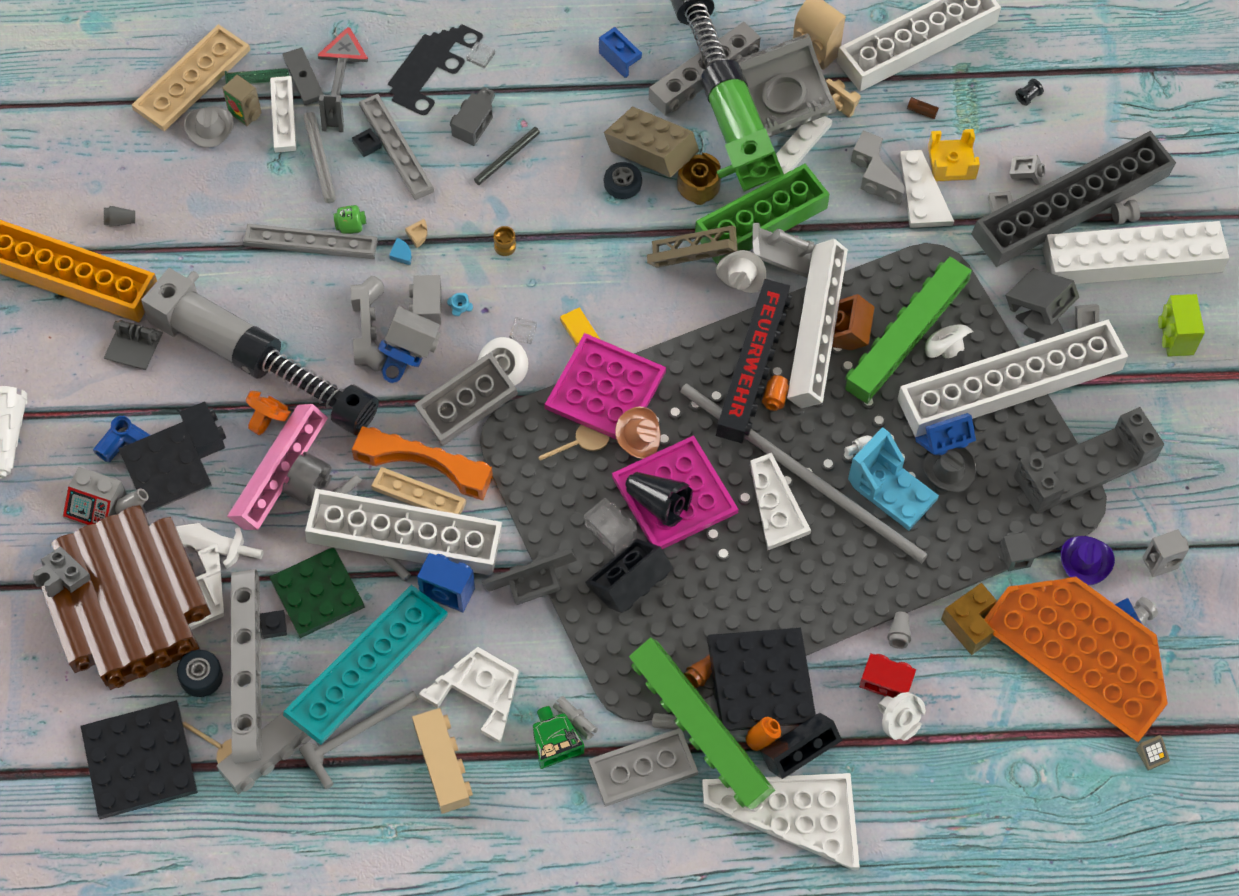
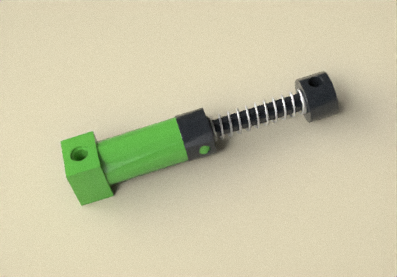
[670,0,784,191]

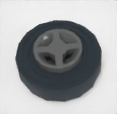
[604,162,642,199]

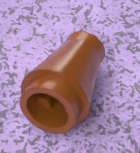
[684,654,712,688]

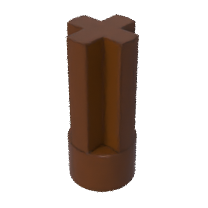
[907,97,939,119]

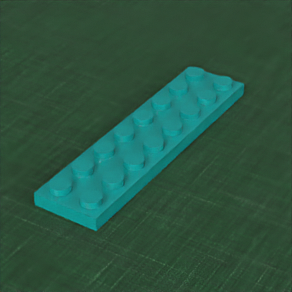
[283,584,448,745]

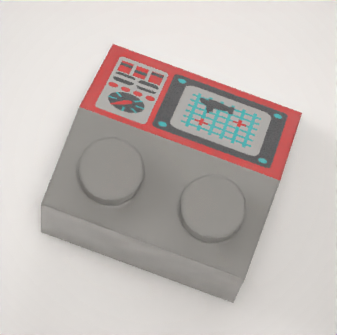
[63,467,126,526]

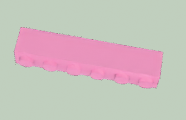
[227,404,328,530]

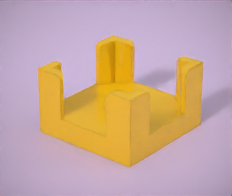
[928,129,980,181]

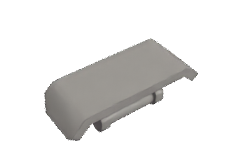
[752,223,814,278]

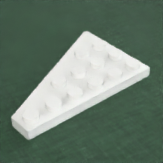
[702,773,860,870]

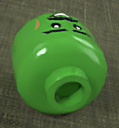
[333,205,367,234]

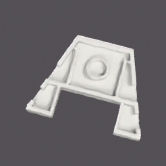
[189,544,224,630]
[419,647,519,744]

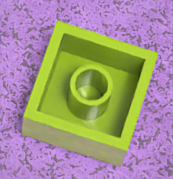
[1158,294,1205,357]

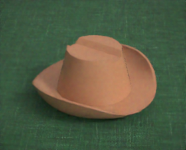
[615,406,661,459]

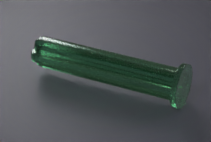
[225,68,289,84]

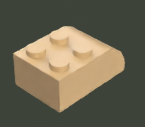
[793,0,846,70]

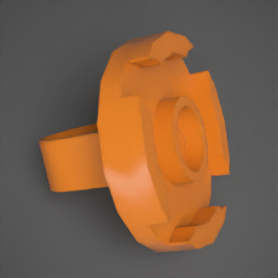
[246,390,291,435]

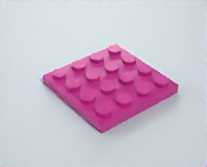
[544,333,666,440]
[612,435,739,549]

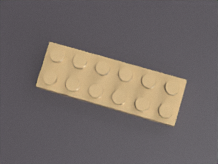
[132,24,250,131]

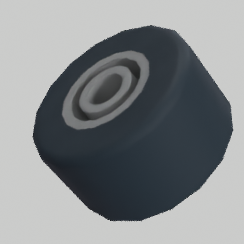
[176,649,223,697]

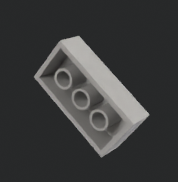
[415,352,518,446]

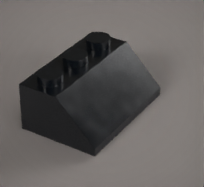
[585,538,674,613]

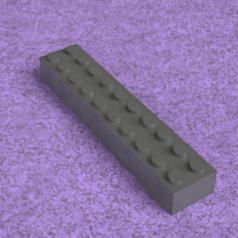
[971,130,1176,267]

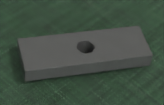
[282,47,324,106]

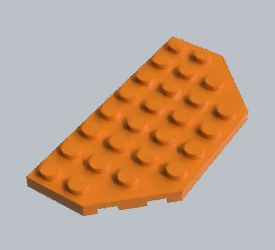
[984,577,1168,743]

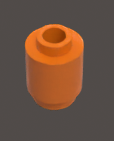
[762,375,789,411]
[746,717,781,751]

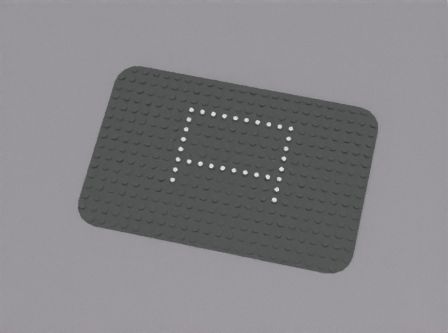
[480,243,1107,722]

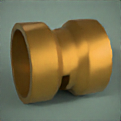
[494,226,516,256]

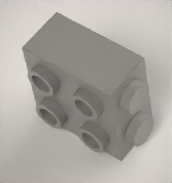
[385,306,441,358]

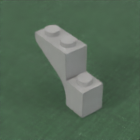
[851,130,905,205]

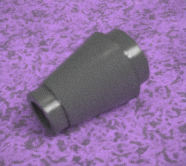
[104,205,135,227]

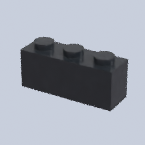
[760,712,842,779]

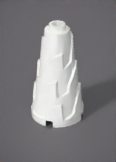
[0,386,27,479]

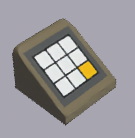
[1136,735,1170,771]

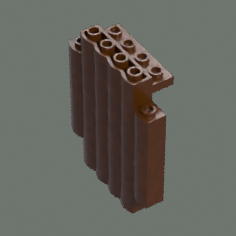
[41,505,211,690]

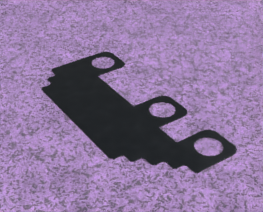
[388,24,483,115]

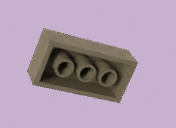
[604,106,699,178]

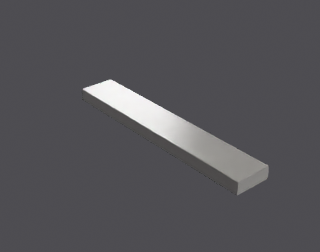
[359,94,434,200]
[243,224,378,259]

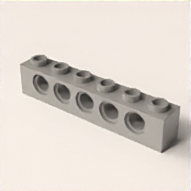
[649,22,761,116]

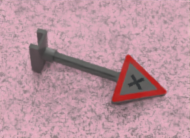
[318,27,368,132]

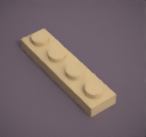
[371,467,466,515]

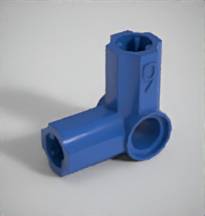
[93,416,150,462]

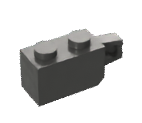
[450,87,495,146]

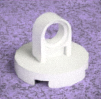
[877,692,926,741]

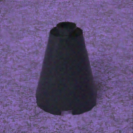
[625,472,693,527]

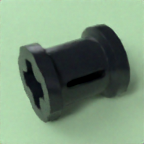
[1015,79,1044,106]

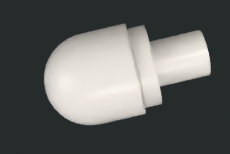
[845,435,873,456]

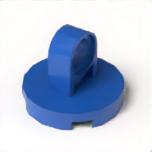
[378,340,423,383]

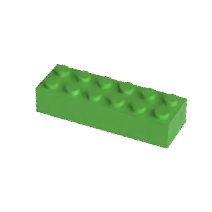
[695,163,830,265]

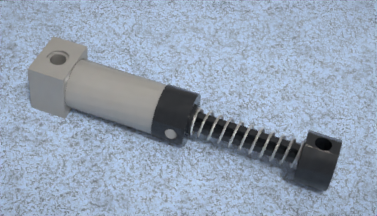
[141,268,379,435]

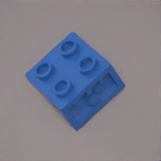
[915,413,976,455]

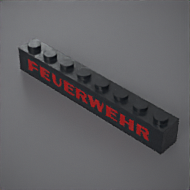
[716,279,792,443]

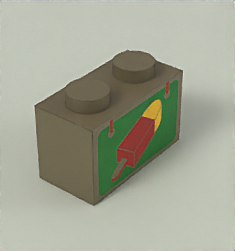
[222,75,262,126]

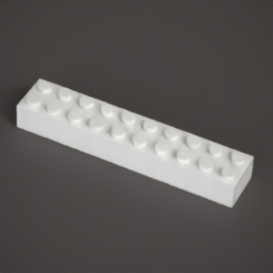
[897,319,1128,437]

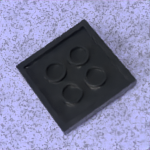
[119,421,212,513]

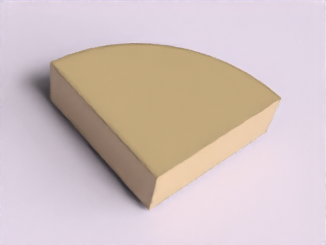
[405,219,427,248]

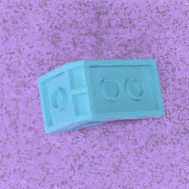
[848,427,939,531]

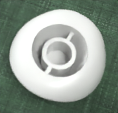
[716,250,766,293]
[925,324,973,358]
[477,337,528,386]

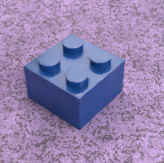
[417,553,475,613]

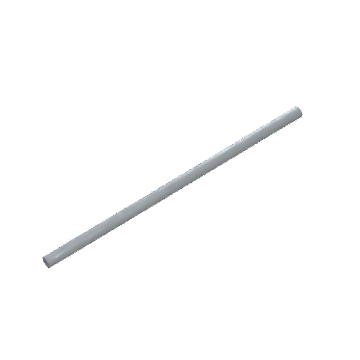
[680,383,928,564]

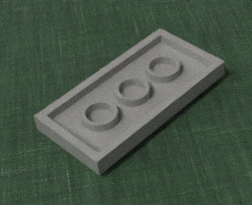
[589,728,698,807]

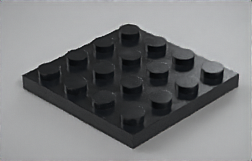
[707,627,816,731]
[80,700,198,820]

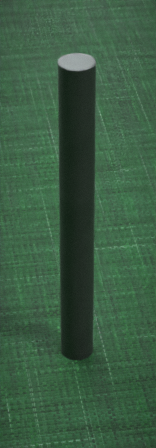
[474,127,540,185]

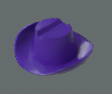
[1061,536,1115,585]

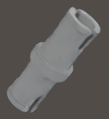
[553,696,598,740]

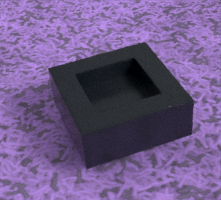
[352,128,382,157]
[260,610,287,639]

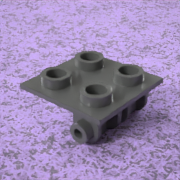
[104,320,163,370]

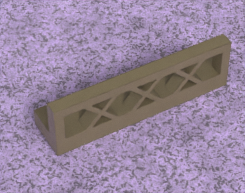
[647,225,737,268]

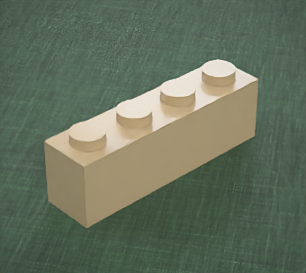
[412,708,473,814]

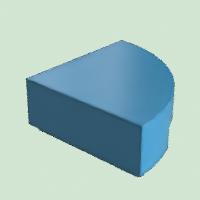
[389,238,412,265]

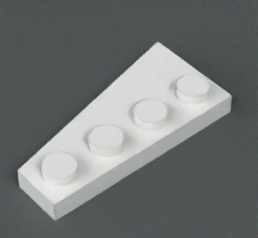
[899,150,954,228]
[750,453,811,550]

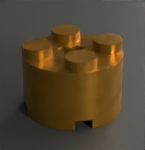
[677,152,721,205]

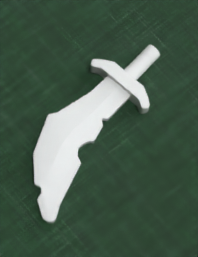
[176,523,263,569]

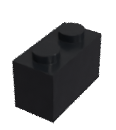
[179,401,226,459]

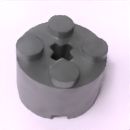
[282,451,332,506]

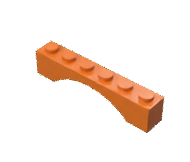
[352,426,493,500]

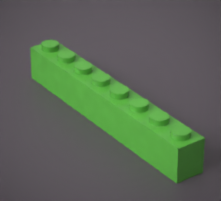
[845,257,972,404]
[629,637,775,809]

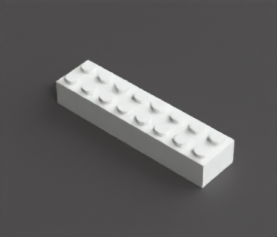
[837,0,1001,92]
[1042,221,1229,284]
[305,489,502,575]

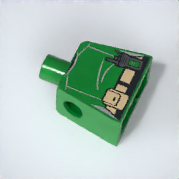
[532,706,584,769]

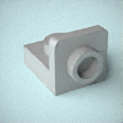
[1009,155,1045,185]

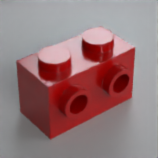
[859,653,917,698]

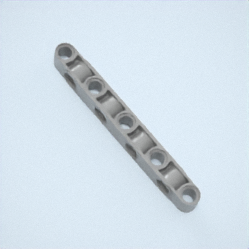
[231,569,262,764]

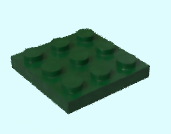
[269,547,365,638]

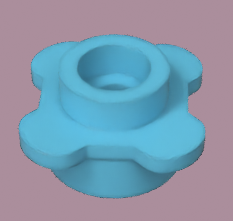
[447,293,473,316]

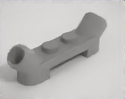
[350,276,387,371]

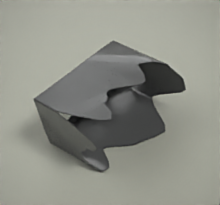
[1015,310,1065,343]

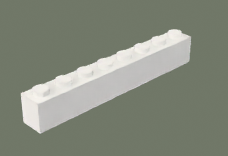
[787,239,848,409]

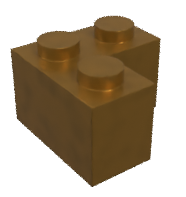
[941,583,997,655]

